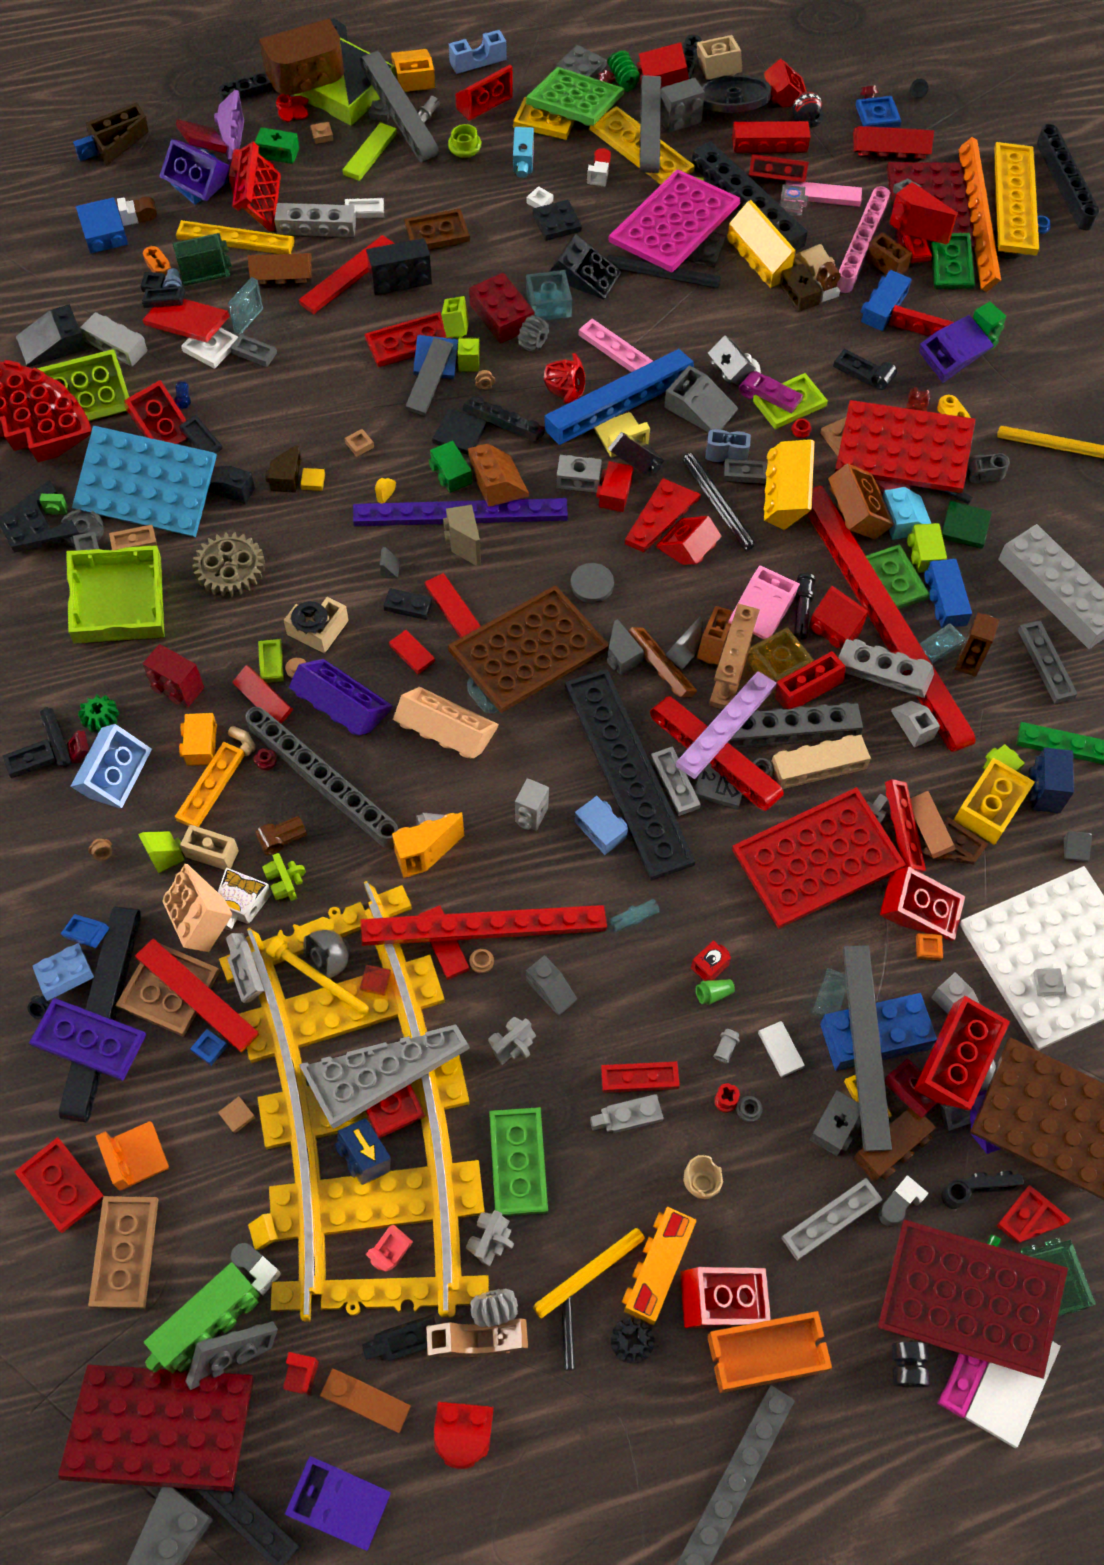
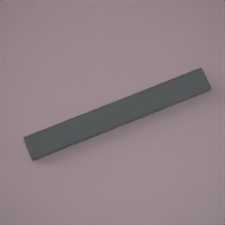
[842,945,892,1152]

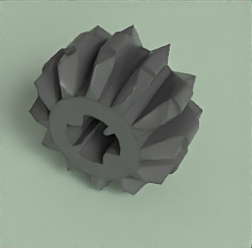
[518,315,549,352]

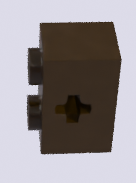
[779,264,822,312]

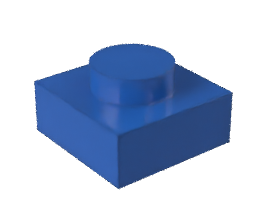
[73,136,98,161]
[190,1029,228,1066]

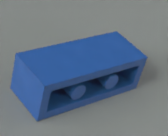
[861,270,912,331]
[925,559,972,628]

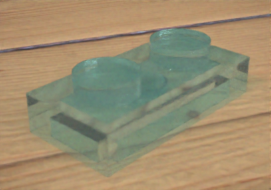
[920,623,965,664]

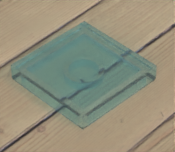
[228,277,263,334]

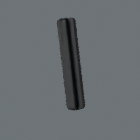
[40,707,71,768]

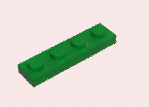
[1016,722,1104,765]

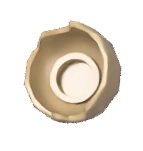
[683,1155,723,1199]

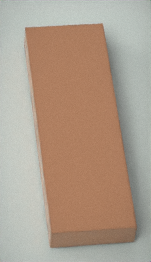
[910,791,956,859]

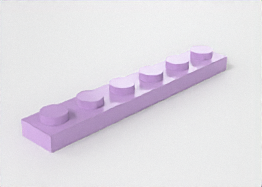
[676,671,777,779]

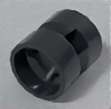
[892,1342,930,1388]

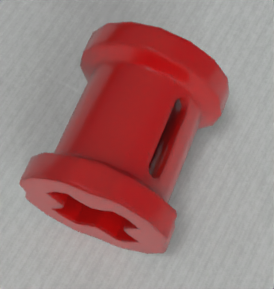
[714,1083,740,1113]

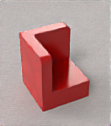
[283,1352,319,1396]

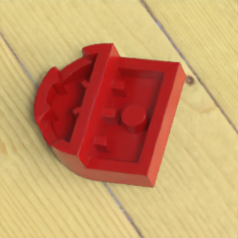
[434,1402,493,1469]

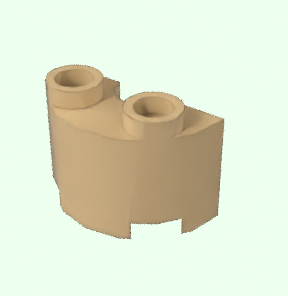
[793,244,835,281]

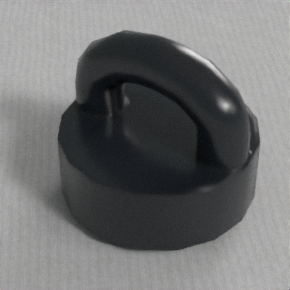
[910,78,929,98]

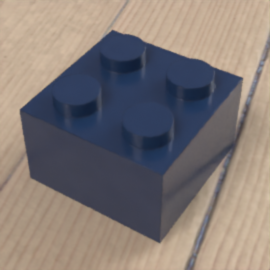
[1028,747,1074,813]

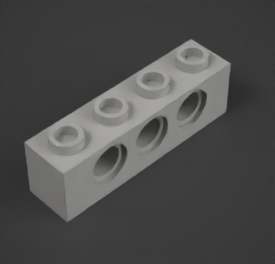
[275,203,356,237]
[838,639,934,698]

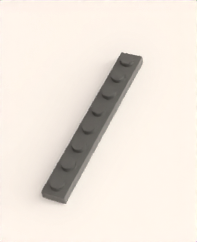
[676,1385,795,1565]

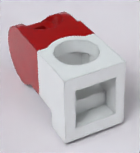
[587,148,611,186]

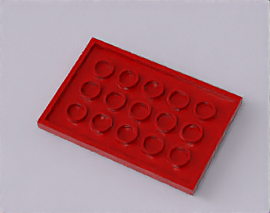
[835,400,976,493]
[732,787,906,929]

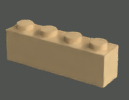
[771,735,871,789]

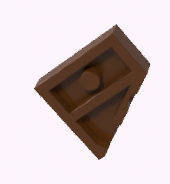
[922,817,988,865]

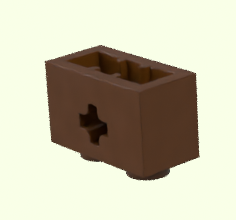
[865,232,912,275]

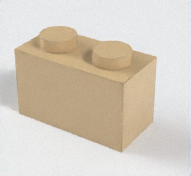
[180,825,239,870]

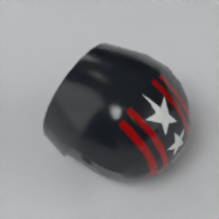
[792,91,824,128]

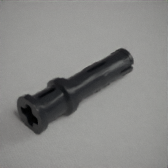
[793,573,816,639]

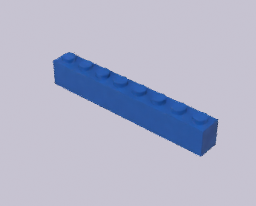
[544,349,694,445]

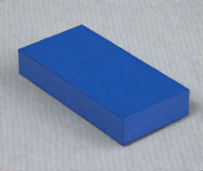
[61,914,109,948]

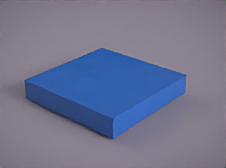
[855,96,902,128]
[413,335,458,379]

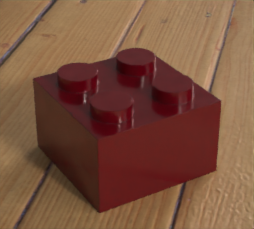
[142,644,204,708]

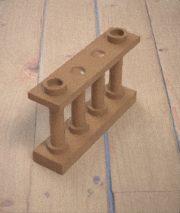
[709,603,760,709]

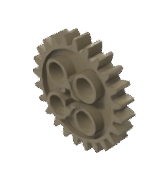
[192,532,265,597]

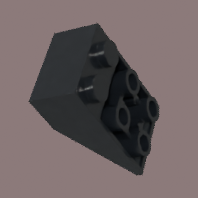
[549,234,621,300]

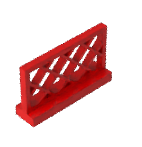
[232,141,281,232]

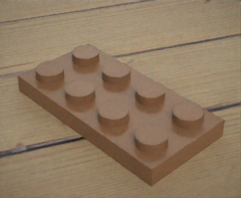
[88,1196,159,1309]

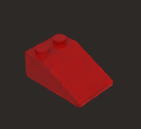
[889,182,958,245]
[124,380,187,444]
[880,867,965,941]
[680,1267,771,1328]

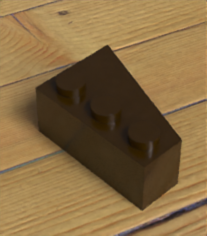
[85,102,149,166]

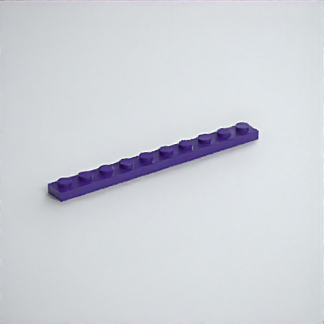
[353,498,568,526]

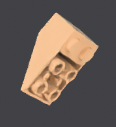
[163,864,232,952]

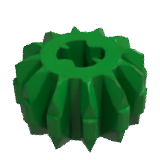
[78,694,119,733]

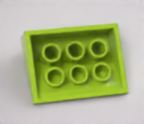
[37,349,129,421]

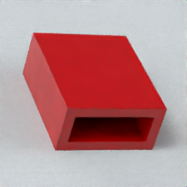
[637,42,689,88]

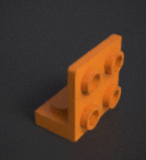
[96,1121,169,1191]

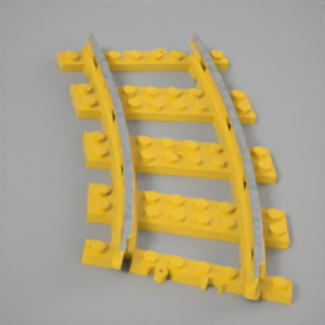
[219,881,489,1322]

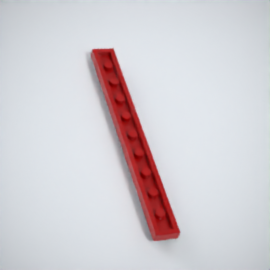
[360,905,607,946]

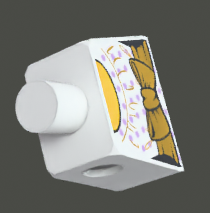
[218,868,271,930]

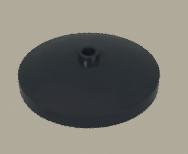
[700,75,771,113]

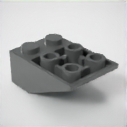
[664,365,738,432]

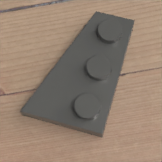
[186,1321,278,1390]

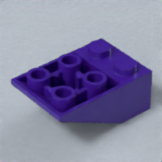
[919,315,994,383]
[285,1456,391,1551]

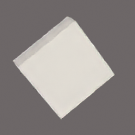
[527,187,553,208]

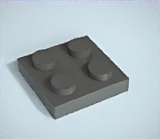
[556,45,607,78]

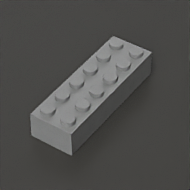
[998,524,1104,649]

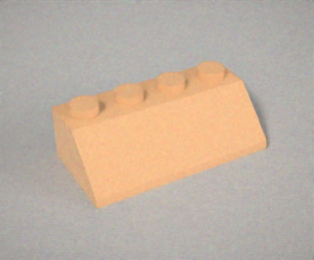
[393,687,499,758]

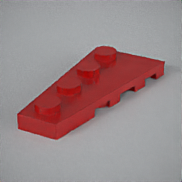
[625,478,701,552]

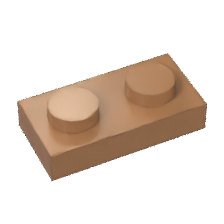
[109,525,157,550]

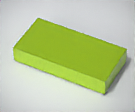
[258,639,284,683]

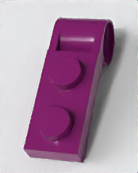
[739,371,803,414]

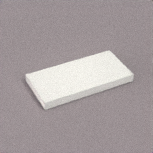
[964,1341,1061,1448]

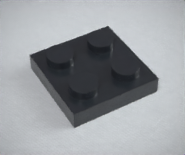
[533,199,582,241]

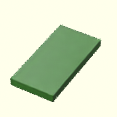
[489,1107,548,1216]

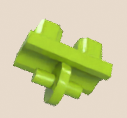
[262,853,306,901]

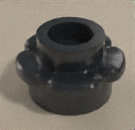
[27,995,51,1019]

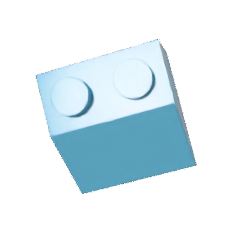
[883,487,931,540]

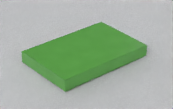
[866,544,930,609]

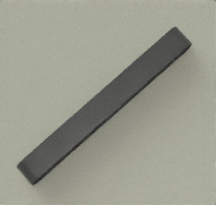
[245,707,398,848]

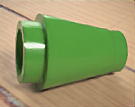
[696,979,735,1005]

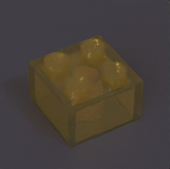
[747,627,814,694]

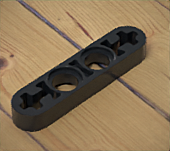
[683,35,701,79]
[219,72,274,101]

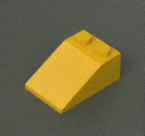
[953,758,1035,845]

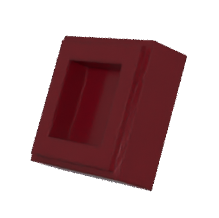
[67,731,89,763]

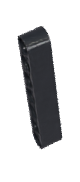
[1036,124,1099,231]

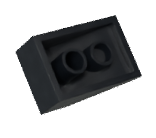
[16,304,87,367]

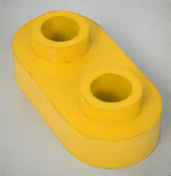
[937,395,971,418]

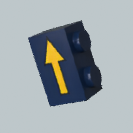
[335,1118,391,1185]

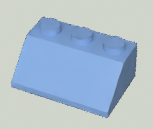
[71,724,152,808]

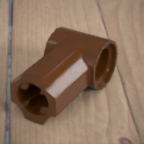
[255,815,307,855]

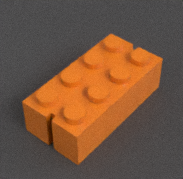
[707,1311,832,1393]

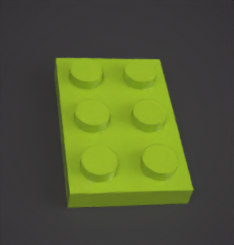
[753,373,828,429]

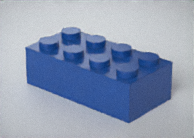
[820,993,937,1071]

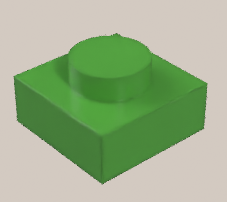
[40,494,68,515]

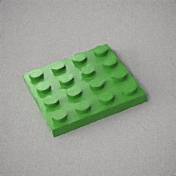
[526,67,624,126]

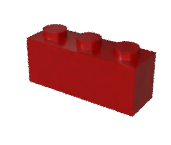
[749,154,809,182]
[775,651,846,709]

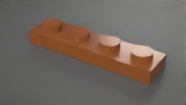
[628,627,697,697]

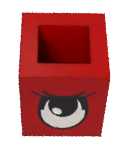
[691,940,731,981]

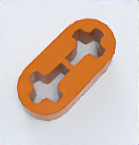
[143,246,171,277]

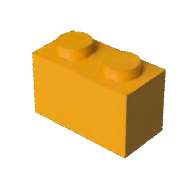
[179,713,217,766]

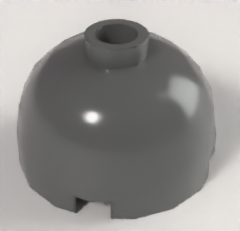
[303,930,350,979]

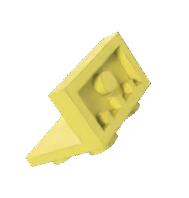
[594,412,650,458]

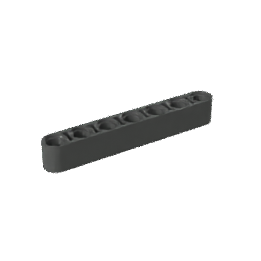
[360,51,439,162]
[639,75,661,173]

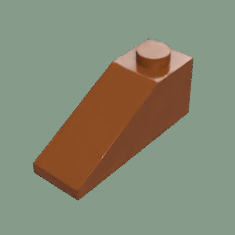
[697,606,733,664]
[320,1368,411,1434]

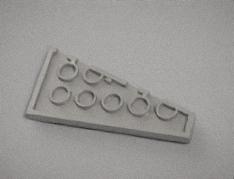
[299,1024,470,1129]

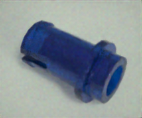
[174,381,191,409]

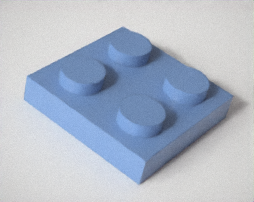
[33,943,94,1001]

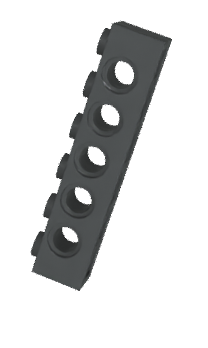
[728,703,863,749]

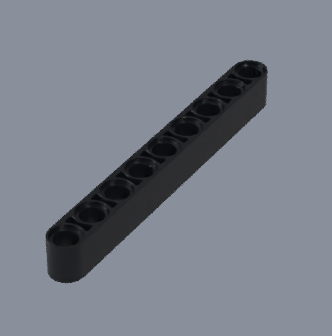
[59,906,141,1123]

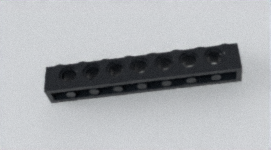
[692,141,808,251]

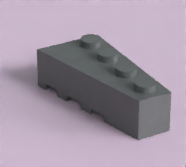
[127,1487,215,1565]

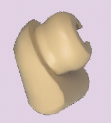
[228,726,255,756]

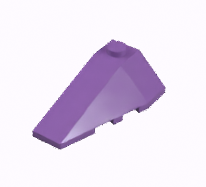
[214,90,244,167]

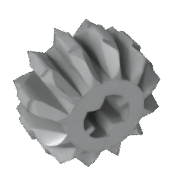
[470,1288,518,1327]

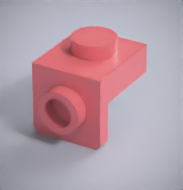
[366,1224,413,1272]

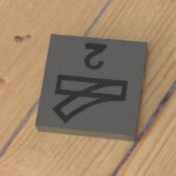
[694,763,742,810]

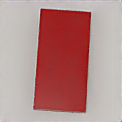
[143,299,230,343]
[364,312,453,367]

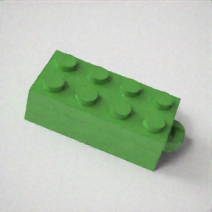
[144,1262,261,1373]

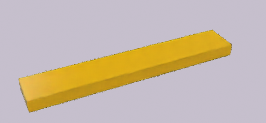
[176,220,295,254]

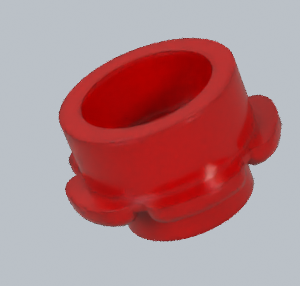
[791,419,812,438]

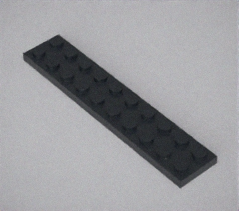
[565,669,696,881]

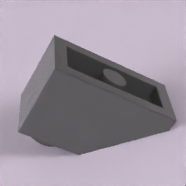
[607,619,644,675]
[526,955,577,1016]

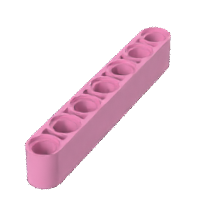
[837,186,890,293]

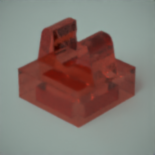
[906,387,931,411]

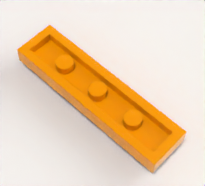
[175,742,245,827]

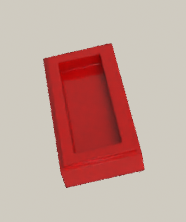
[389,630,435,675]

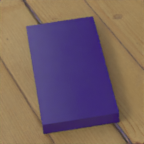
[29,998,146,1081]

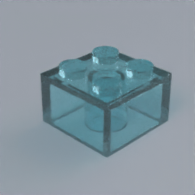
[526,270,572,320]

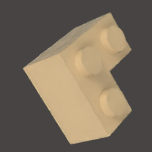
[284,597,349,653]

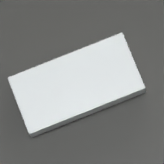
[345,198,384,218]
[758,1021,805,1078]

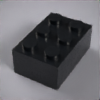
[366,238,432,295]

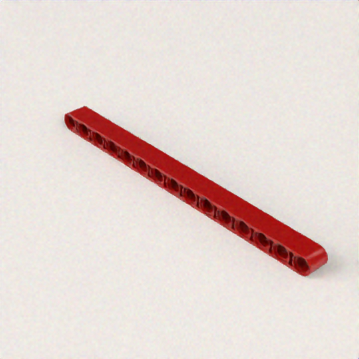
[807,485,976,752]

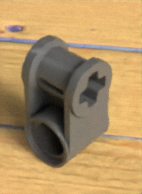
[967,453,1010,483]

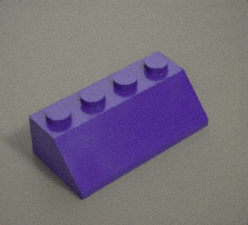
[289,659,393,736]

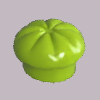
[448,124,481,158]

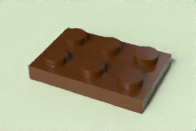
[404,208,470,250]

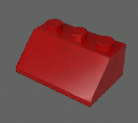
[455,65,513,121]

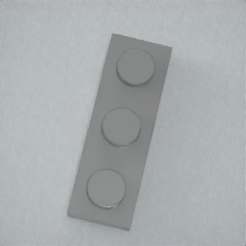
[651,746,701,816]

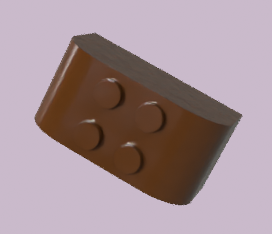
[259,18,344,95]

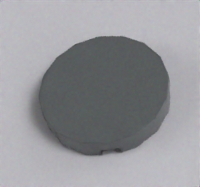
[61,509,104,548]
[570,563,614,603]

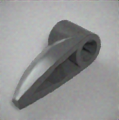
[665,617,702,670]

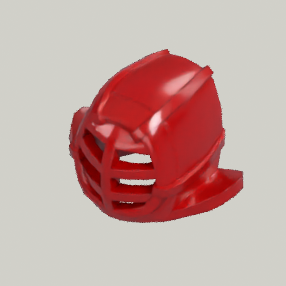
[543,353,585,404]

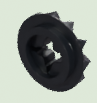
[291,601,328,634]
[611,1317,655,1364]

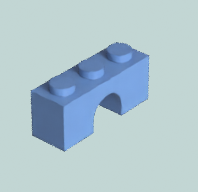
[449,30,507,74]

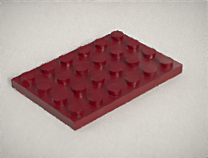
[887,162,976,252]
[878,1219,1068,1379]
[58,1364,254,1491]

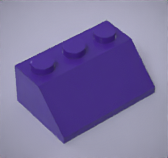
[159,139,230,201]

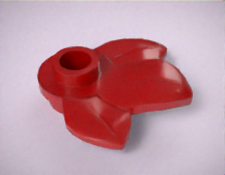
[276,94,309,122]

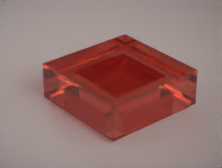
[360,965,391,996]

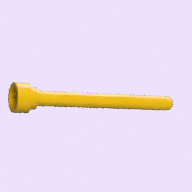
[266,937,369,1014]

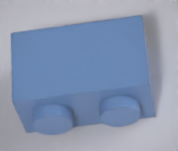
[575,796,628,855]

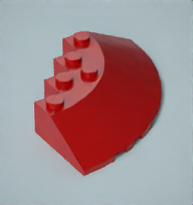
[0,360,92,463]

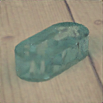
[467,677,498,713]

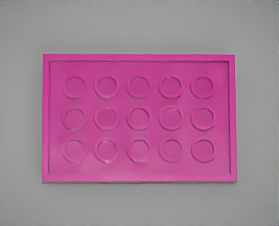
[609,169,740,273]

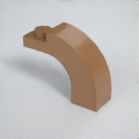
[426,1318,528,1358]

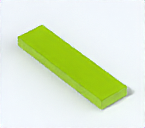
[343,122,397,181]

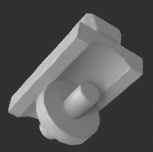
[488,1017,536,1065]
[466,1210,514,1266]

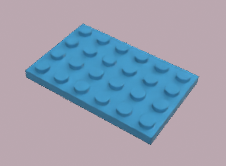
[72,426,217,538]

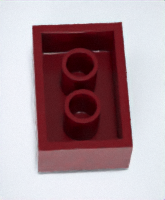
[469,273,534,344]

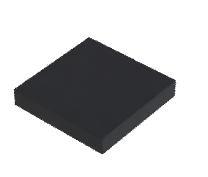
[432,408,487,455]

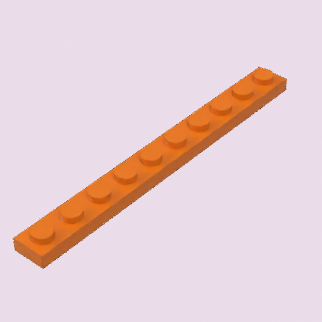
[958,137,1001,292]

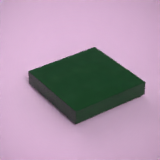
[942,501,992,549]

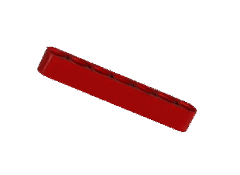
[650,696,784,811]

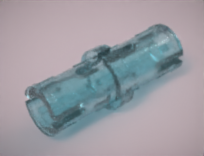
[609,899,660,932]

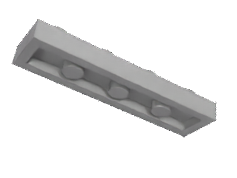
[781,1178,883,1261]

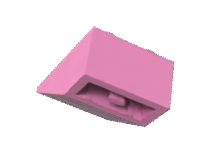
[728,566,800,641]

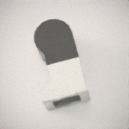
[878,1175,928,1227]
[231,1243,281,1295]

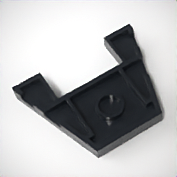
[0,480,80,553]

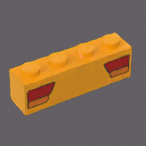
[622,1207,697,1326]

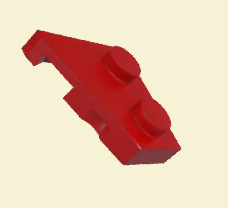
[996,1185,1071,1244]

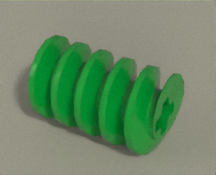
[607,50,640,92]

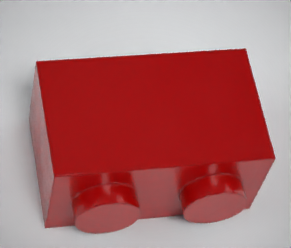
[596,461,634,512]

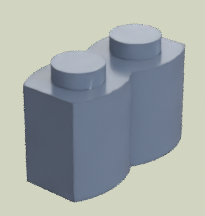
[705,429,751,462]

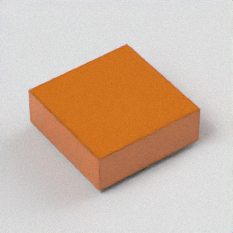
[916,933,943,961]

